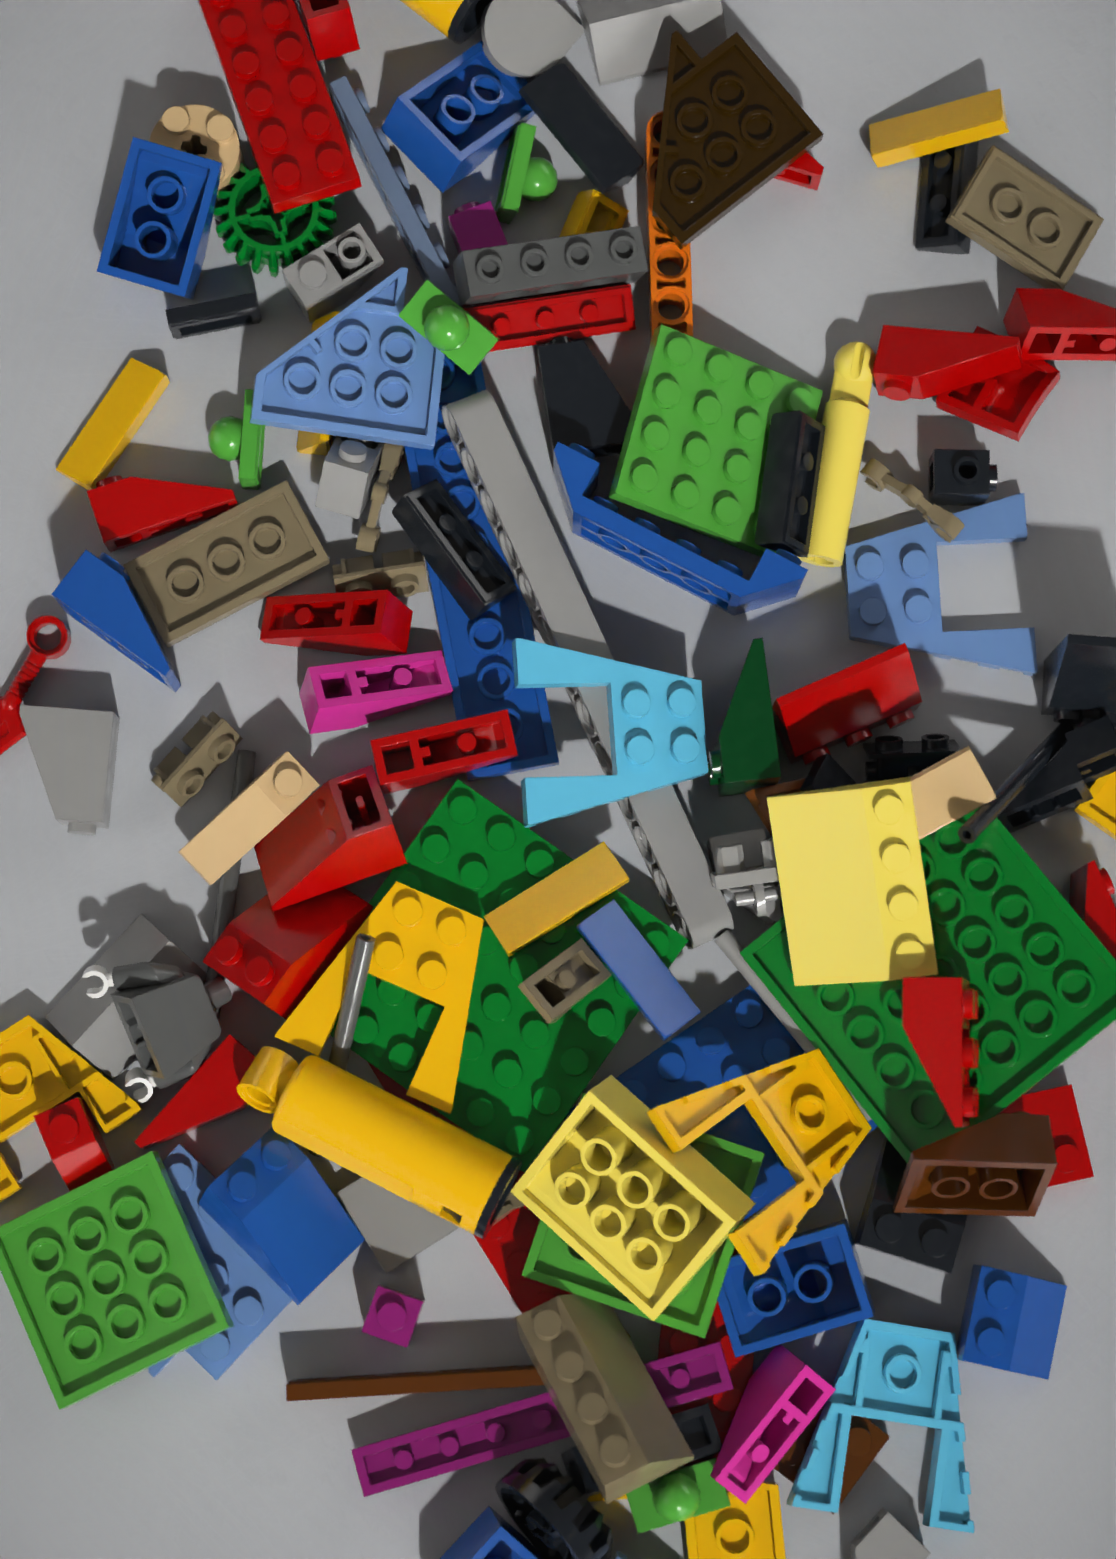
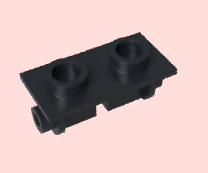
[863,734,961,781]

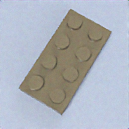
[123,480,330,648]

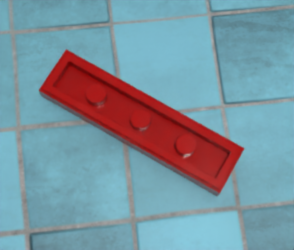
[464,283,636,352]

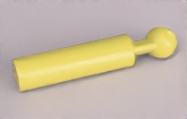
[797,341,876,567]

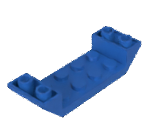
[553,442,808,616]

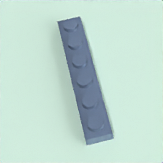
[329,76,460,305]

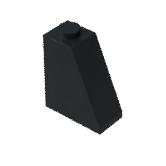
[538,336,632,458]

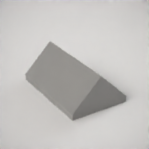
[577,0,727,86]
[45,914,207,1081]

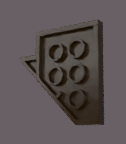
[652,30,823,249]

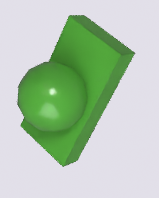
[494,122,557,224]
[398,279,500,375]
[208,389,266,490]
[626,1457,731,1534]

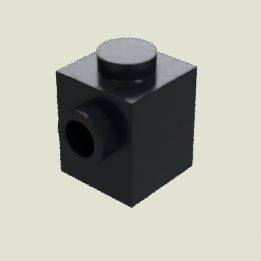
[928,449,997,506]

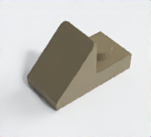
[518,938,612,1024]

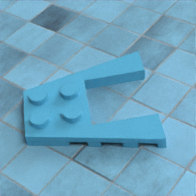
[512,638,708,828]
[786,1319,974,1533]

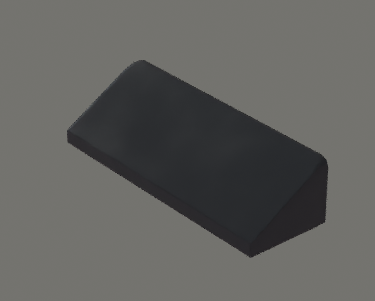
[519,62,644,194]
[915,141,979,255]
[755,410,825,557]
[392,478,517,620]

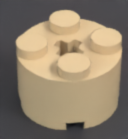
[149,104,245,206]

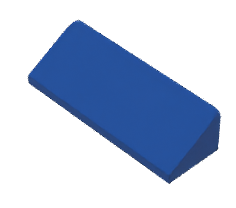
[576,899,701,1041]

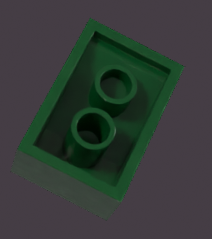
[707,638,781,797]

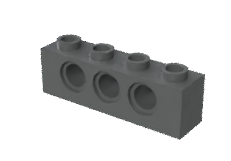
[452,226,648,308]

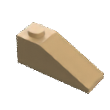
[178,751,320,886]

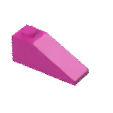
[299,650,453,734]
[710,1344,836,1504]

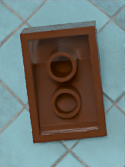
[893,1112,1057,1217]

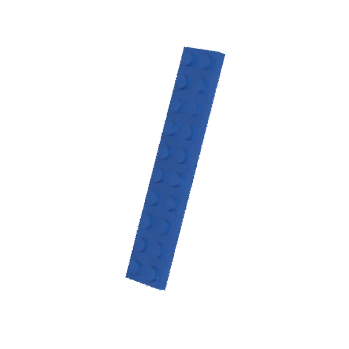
[404,355,559,782]

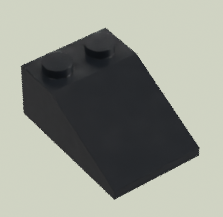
[1041,634,1116,728]
[854,1136,967,1273]

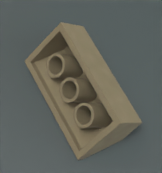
[516,1294,694,1504]

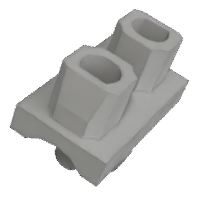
[710,838,782,917]

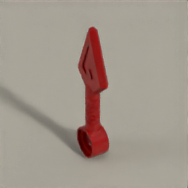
[0,615,71,755]

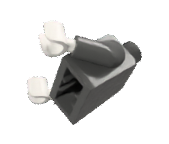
[82,962,232,1103]

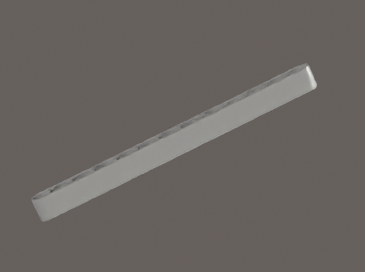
[441,390,734,950]

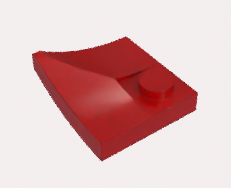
[936,326,1060,442]
[998,1084,1094,1187]

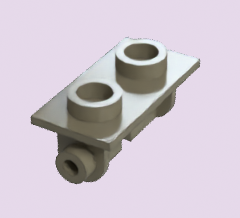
[332,548,429,597]
[151,711,243,807]

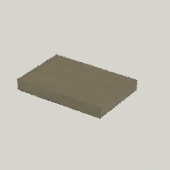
[945,145,1104,290]

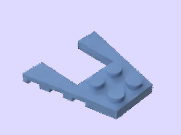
[844,493,1038,676]

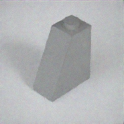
[19,705,120,835]

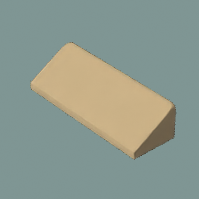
[910,745,996,840]

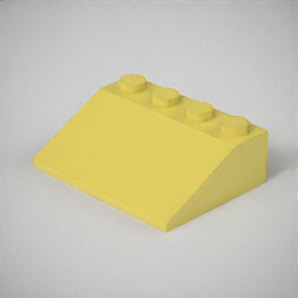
[767,777,938,986]
[510,1075,756,1322]

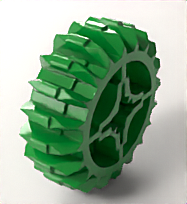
[214,162,337,278]

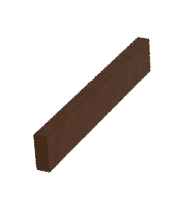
[286,1364,544,1401]

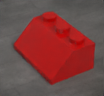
[772,643,922,766]

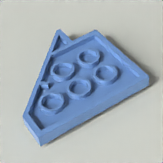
[249,267,445,450]
[148,1144,292,1380]

